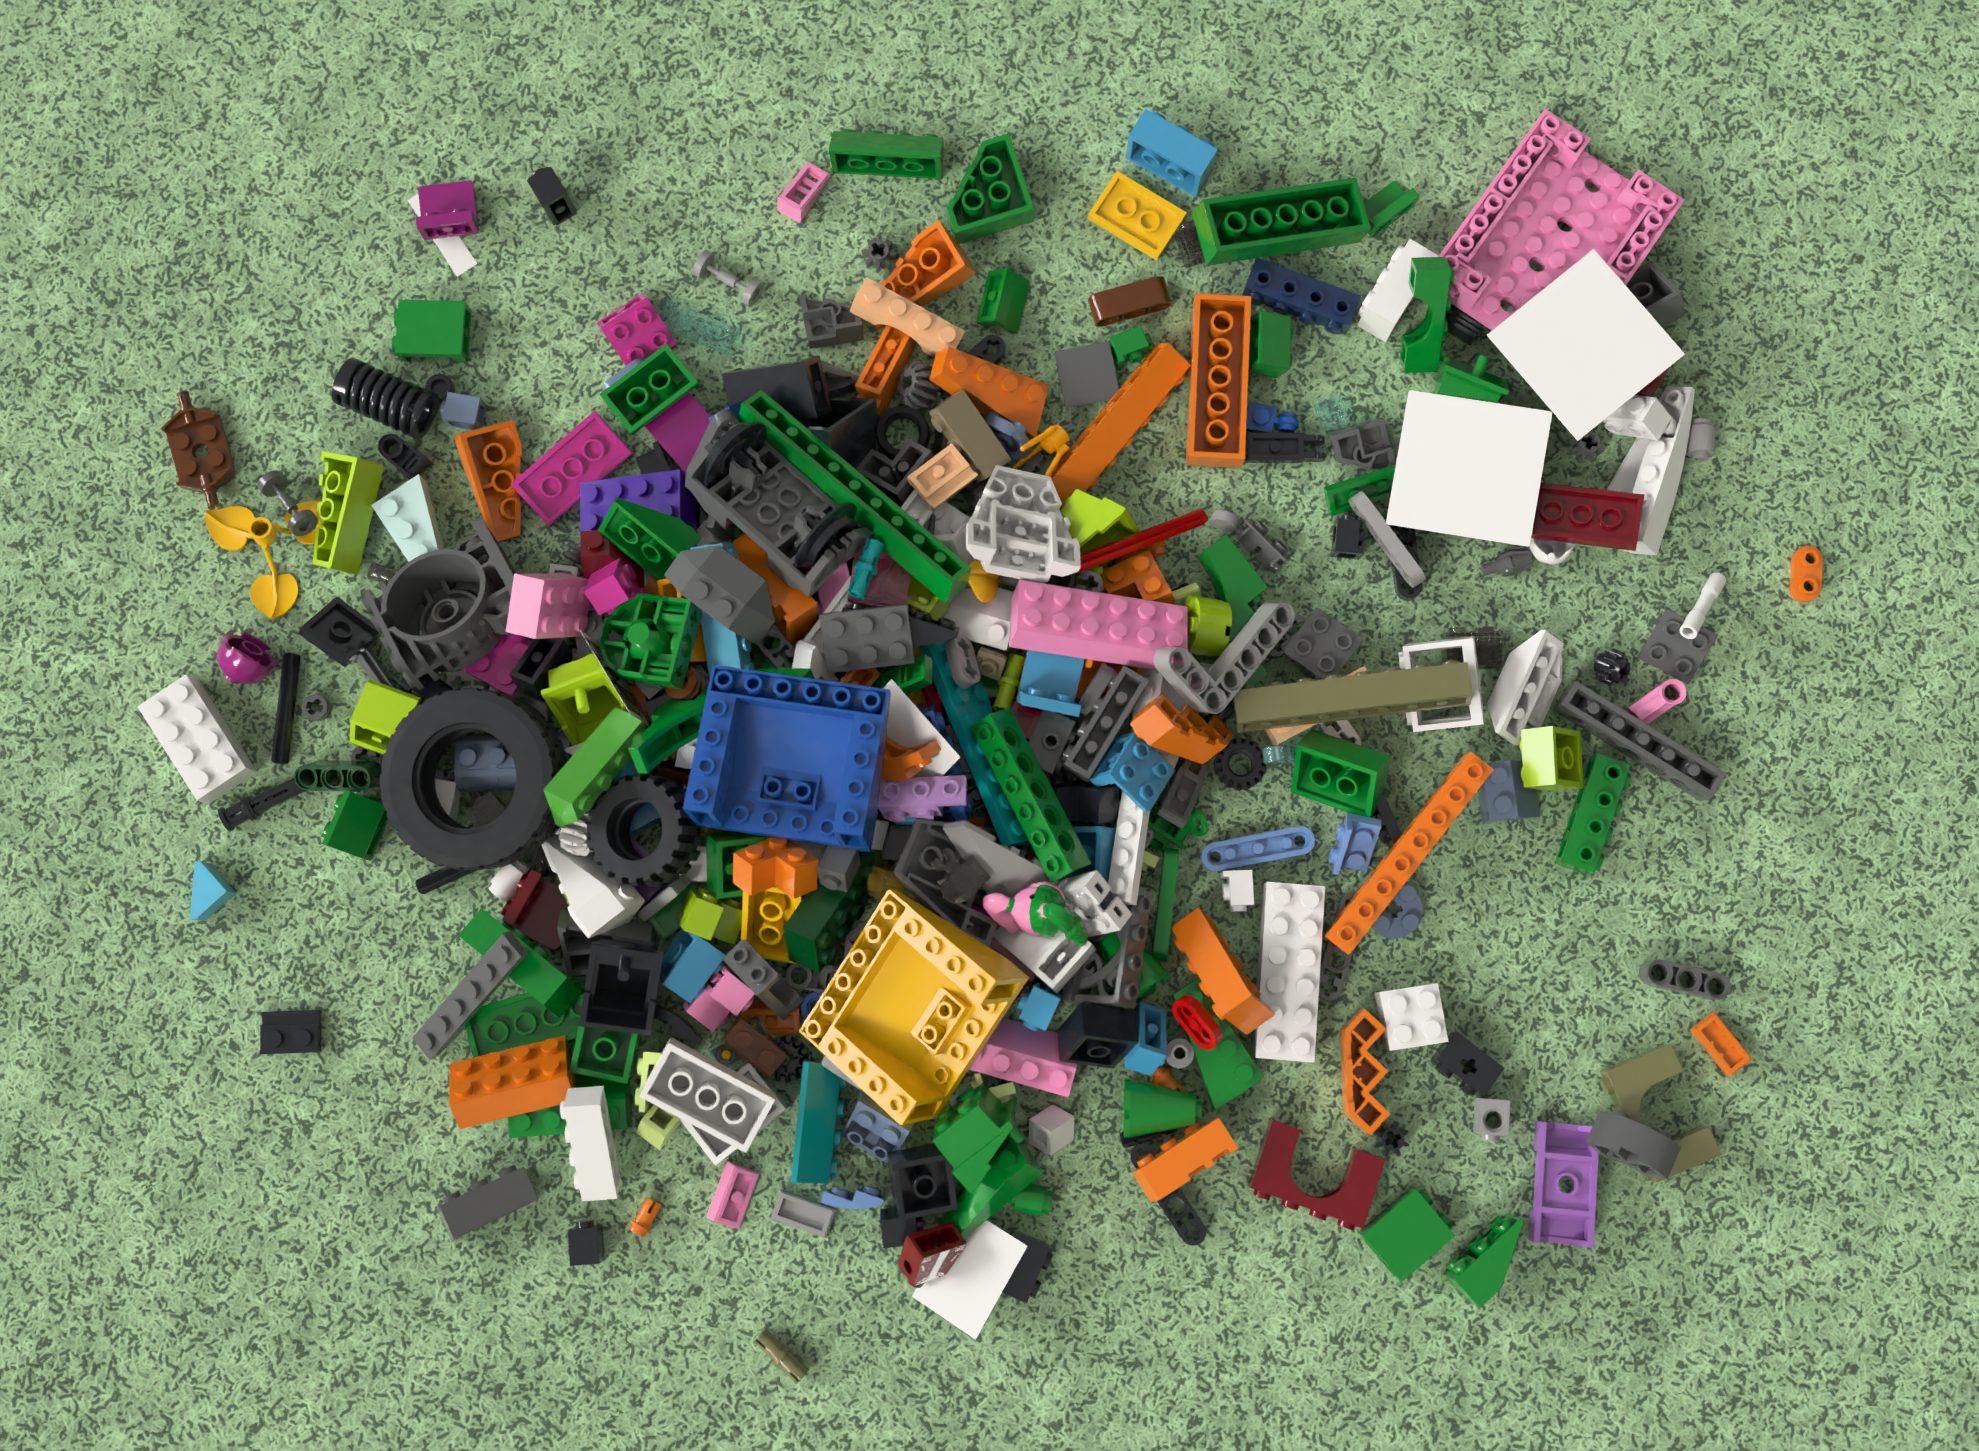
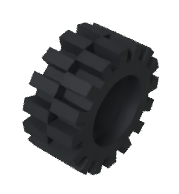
[1214,737,1267,791]

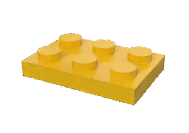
[1087,171,1187,261]

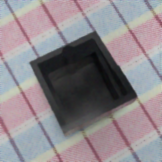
[798,397,879,468]
[579,939,664,1036]

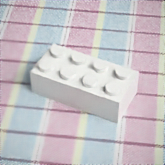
[137,675,257,804]
[639,1037,776,1153]

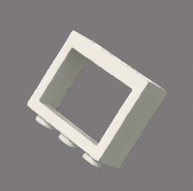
[1398,636,1485,732]

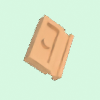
[907,443,978,511]

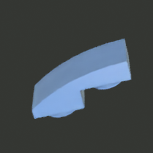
[820,1185,885,1209]

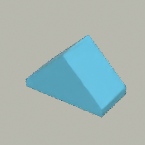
[190,861,236,921]

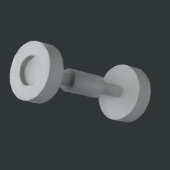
[692,250,763,307]

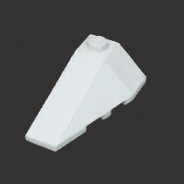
[542,835,645,939]

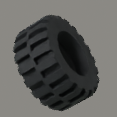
[586,773,705,887]

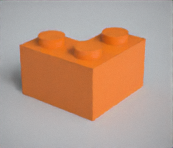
[1100,550,1174,604]
[733,837,818,899]

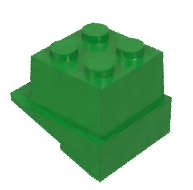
[1433,355,1509,403]
[932,1083,1025,1194]

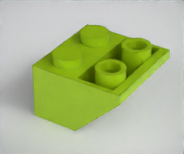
[350,679,421,754]

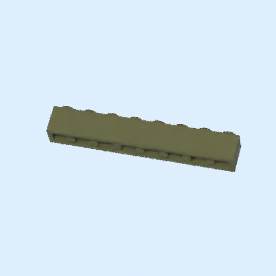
[1233,660,1473,733]

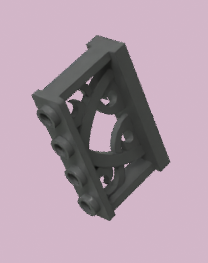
[1062,888,1152,1008]

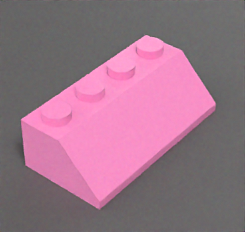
[969,1018,1077,1097]

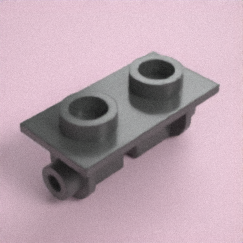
[1235,519,1290,573]

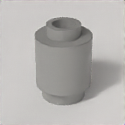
[1686,418,1715,462]
[1165,1038,1194,1068]

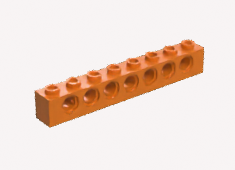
[1323,751,1494,955]

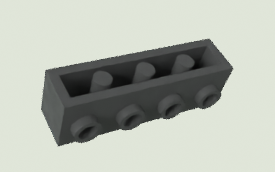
[1061,666,1149,784]

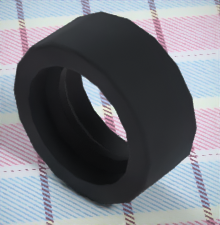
[876,406,929,460]

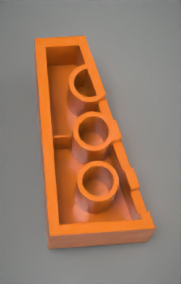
[929,346,1049,440]
[733,533,818,645]
[1171,907,1275,1035]

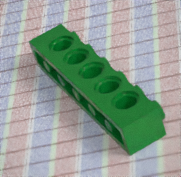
[970,708,1091,883]

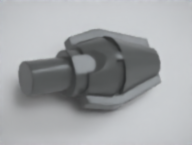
[1481,549,1533,577]

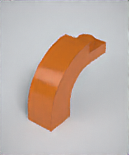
[881,735,941,782]

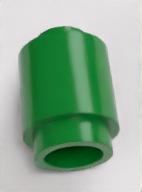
[1008,1184,1053,1216]

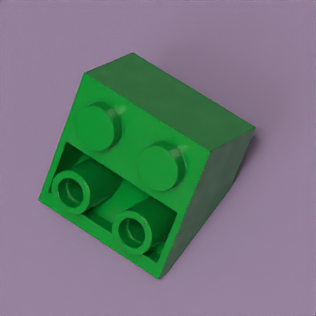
[322,790,388,861]

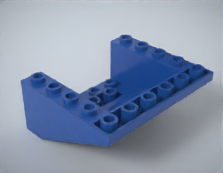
[683,665,891,852]

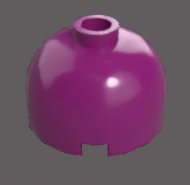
[217,630,278,684]

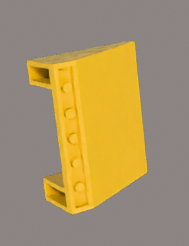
[799,889,1029,1125]

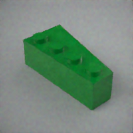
[1171,979,1265,1110]

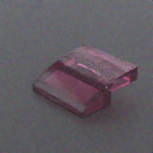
[848,552,912,606]

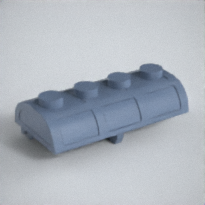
[454,731,572,792]

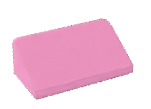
[707,1161,760,1229]

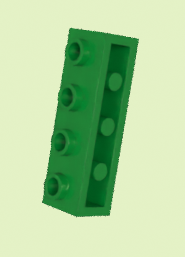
[1554,753,1631,875]

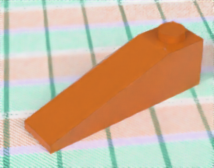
[454,419,522,542]

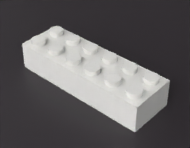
[1252,882,1325,1063]

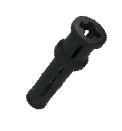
[218,778,306,832]

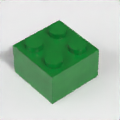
[569,1026,642,1084]

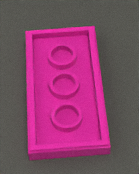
[511,411,633,526]

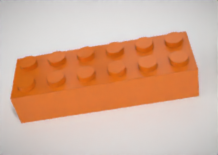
[1185,293,1251,468]

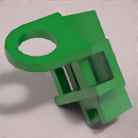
[1148,806,1208,852]

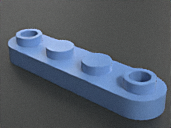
[1201,826,1315,872]

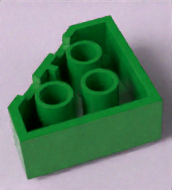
[947,133,1035,244]

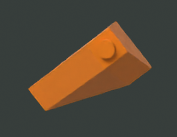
[874,220,977,330]

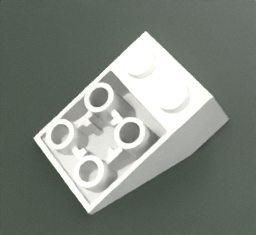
[993,926,1096,993]

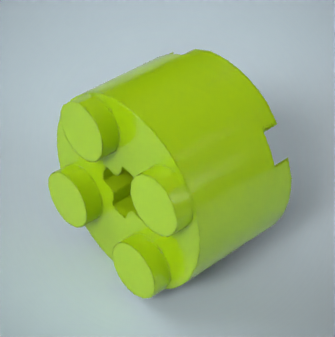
[1184,595,1232,657]

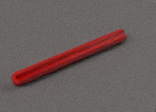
[1072,509,1208,575]

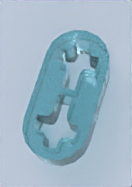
[1262,745,1296,766]

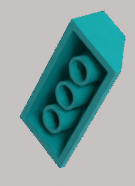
[791,1061,847,1184]

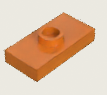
[1689,1012,1752,1077]

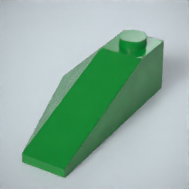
[938,1135,1043,1238]

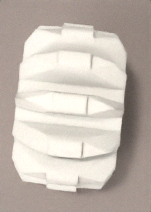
[558,810,593,856]

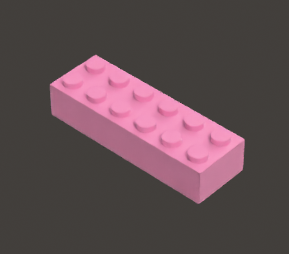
[1009,580,1188,670]

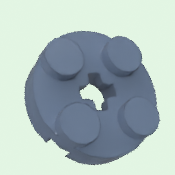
[984,412,1032,460]
[1371,884,1423,939]

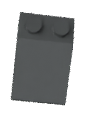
[1626,261,1685,328]

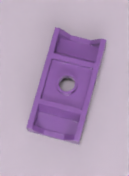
[1528,1121,1599,1248]

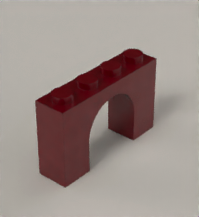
[1248,1119,1385,1231]

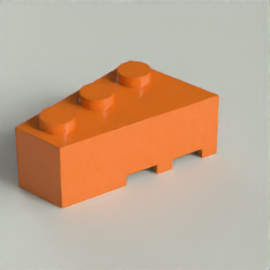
[1132,1118,1239,1202]

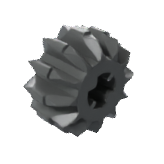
[896,361,940,410]

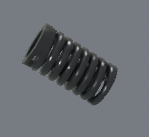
[331,357,439,440]

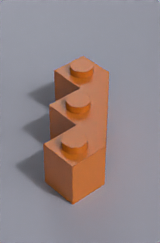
[1130,693,1234,764]
[1339,1008,1390,1135]

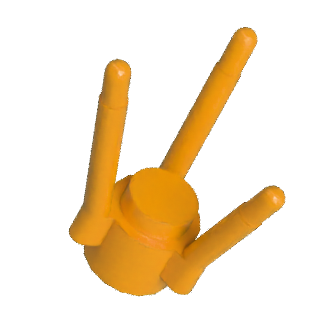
[1012,424,1070,477]

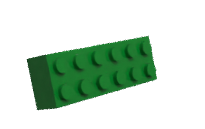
[1192,177,1371,266]

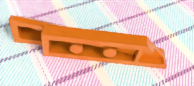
[855,305,926,436]

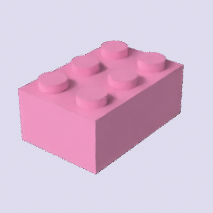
[506,573,590,639]

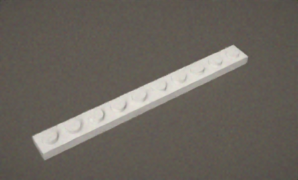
[1108,668,1168,905]

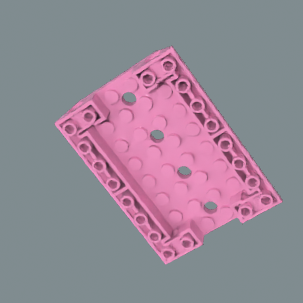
[1438,109,1685,330]

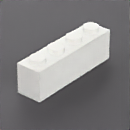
[560,1086,621,1201]

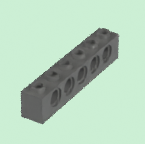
[1553,681,1727,801]

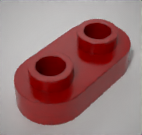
[1172,995,1223,1050]

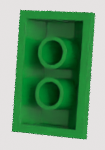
[599,344,699,435]
[1291,729,1391,818]

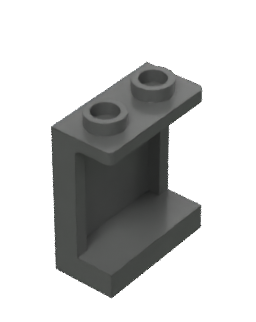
[722,939,804,1020]

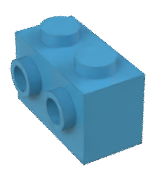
[1017,978,1063,1032]
[1125,1002,1167,1076]

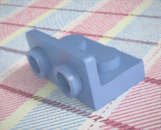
[1328,813,1381,875]

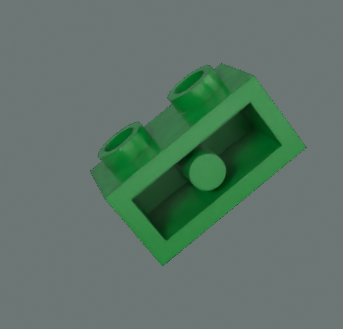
[1248,310,1293,378]

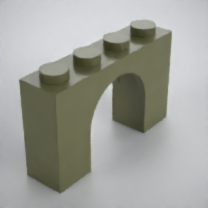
[1599,1044,1722,1182]

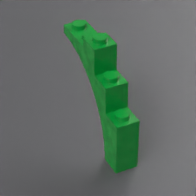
[1197,534,1269,718]
[628,668,815,774]

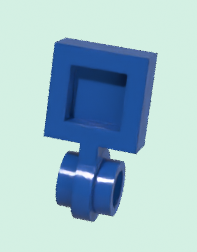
[1246,402,1299,433]

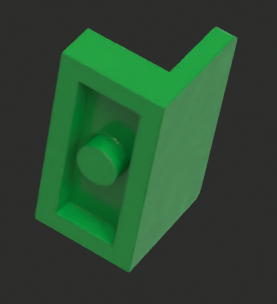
[1364,181,1419,238]
[976,268,1030,333]

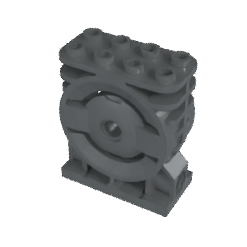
[362,518,516,690]

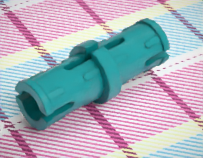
[847,538,885,599]

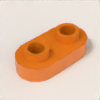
[1789,546,1823,603]

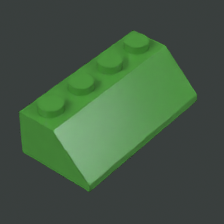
[543,707,646,827]

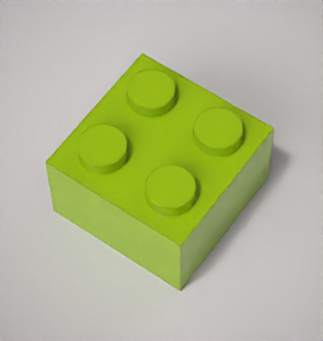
[1519,726,1584,791]

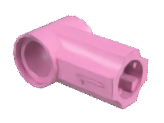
[1626,679,1687,725]

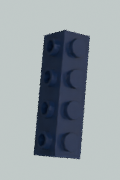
[1242,258,1361,334]

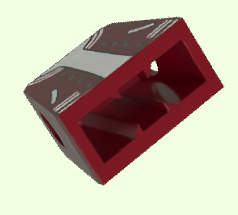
[898,1221,967,1288]

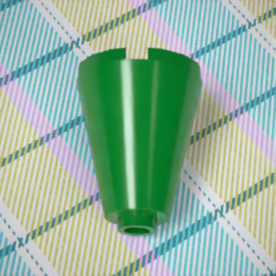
[1098,932,1171,1008]
[1123,1078,1202,1137]

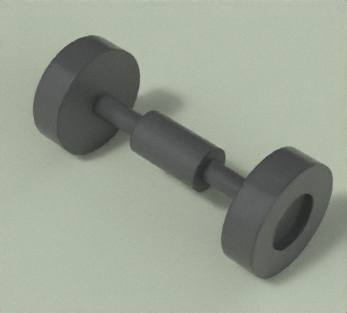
[258,470,318,536]

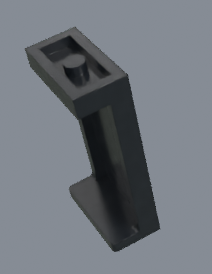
[722,355,832,420]

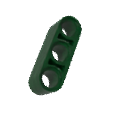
[294,760,382,792]

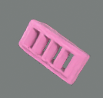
[778,161,831,223]

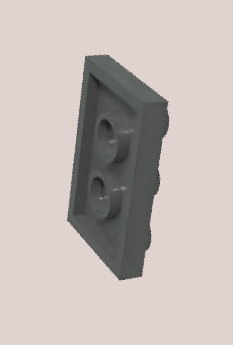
[819,603,916,673]

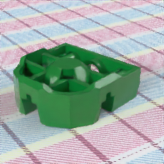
[598,593,702,689]

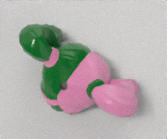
[983,881,1088,946]

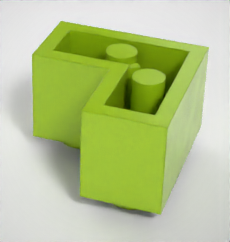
[677,886,742,945]

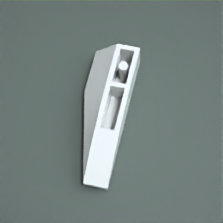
[1607,386,1695,556]

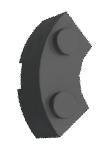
[1586,1110,1681,1179]

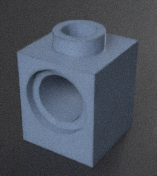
[440,392,487,430]

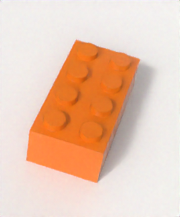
[449,1035,576,1129]

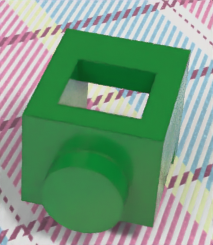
[1109,326,1153,370]

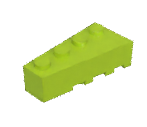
[313,451,384,575]

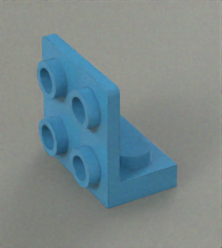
[1016,650,1084,717]
[1089,732,1174,812]

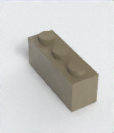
[929,389,1012,482]

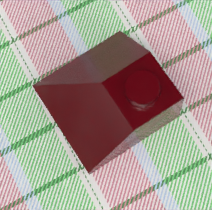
[581,530,645,588]

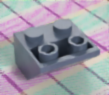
[842,1093,916,1164]

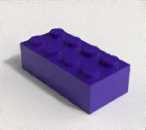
[580,469,697,538]

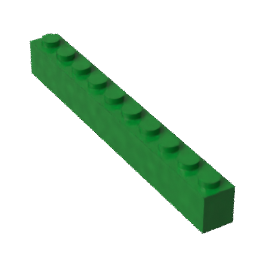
[738,390,972,604]

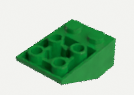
[1443,1214,1523,1308]

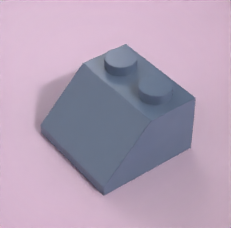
[1478,760,1540,824]

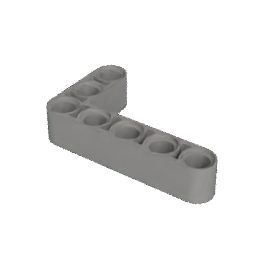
[1153,602,1295,714]

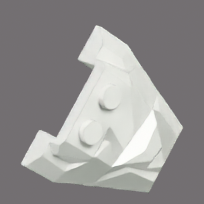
[966,465,1081,583]

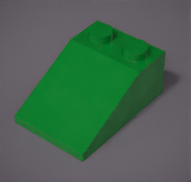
[597,498,702,580]

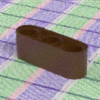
[1088,276,1172,327]

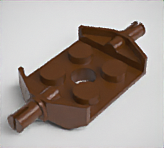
[161,391,236,509]

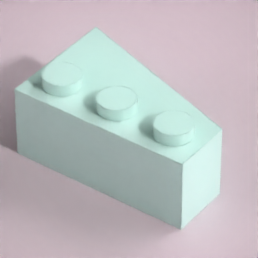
[371,474,445,562]

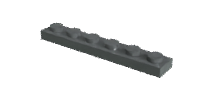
[413,931,528,1060]

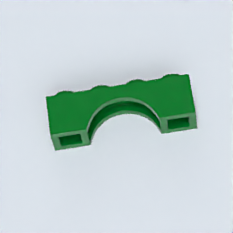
[1399,257,1455,373]

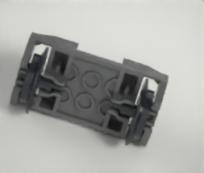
[685,422,873,597]

